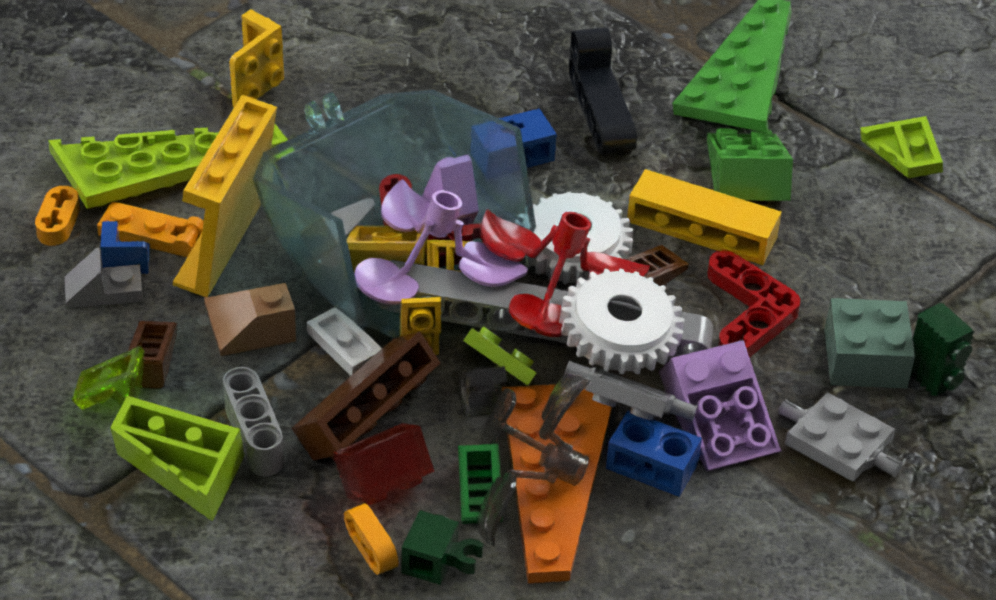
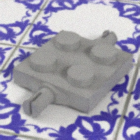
[564,360,698,421]
[778,392,903,481]

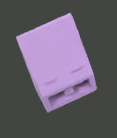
[659,340,781,471]

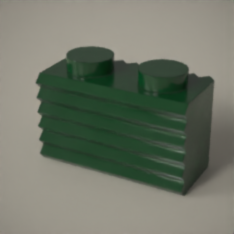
[910,302,975,396]

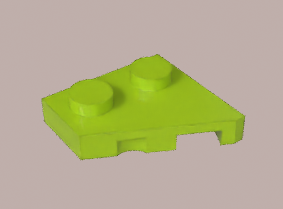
[860,116,943,178]
[463,326,537,385]

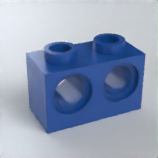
[606,410,702,497]

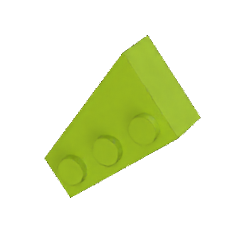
[110,396,245,521]

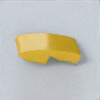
[400,297,441,355]

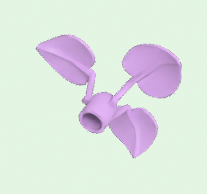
[354,179,529,305]

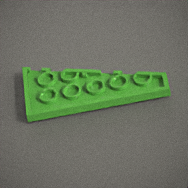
[672,0,792,133]

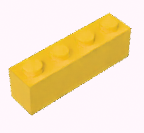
[627,169,782,265]

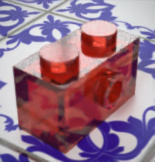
[333,423,435,505]

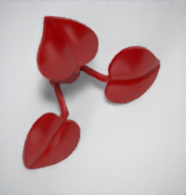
[480,209,650,337]

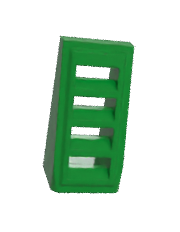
[458,444,503,524]

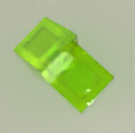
[71,346,145,410]

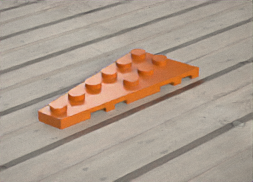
[501,383,613,583]

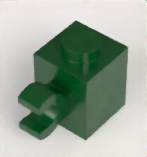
[401,510,484,585]

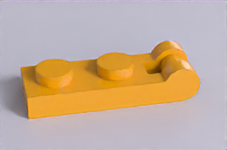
[97,202,204,257]

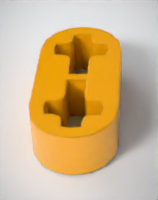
[35,186,80,246]
[344,503,399,575]

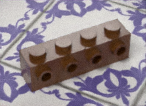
[291,331,441,461]

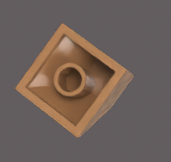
[204,283,296,356]

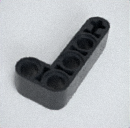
[569,27,637,154]

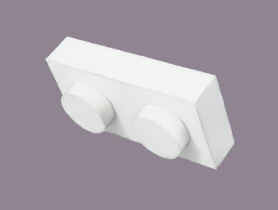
[307,306,382,376]

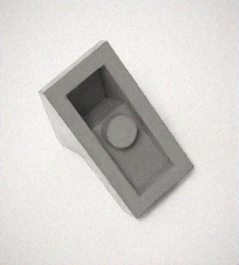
[65,248,143,308]

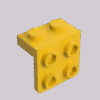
[229,9,284,108]

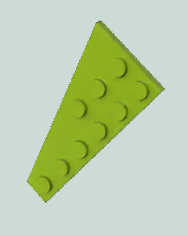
[48,124,289,209]

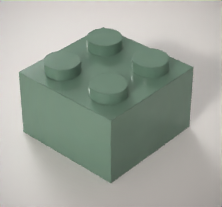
[824,298,915,388]

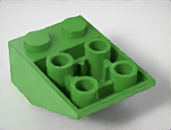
[707,128,793,201]

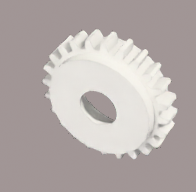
[517,192,633,284]
[559,269,685,374]

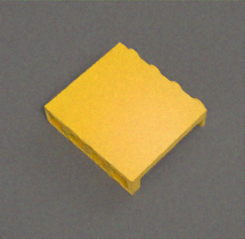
[173,95,277,297]

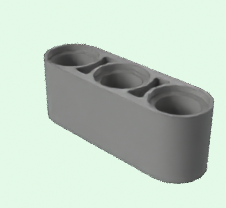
[223,367,284,477]

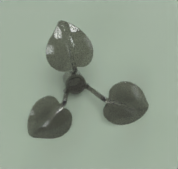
[477,374,591,546]

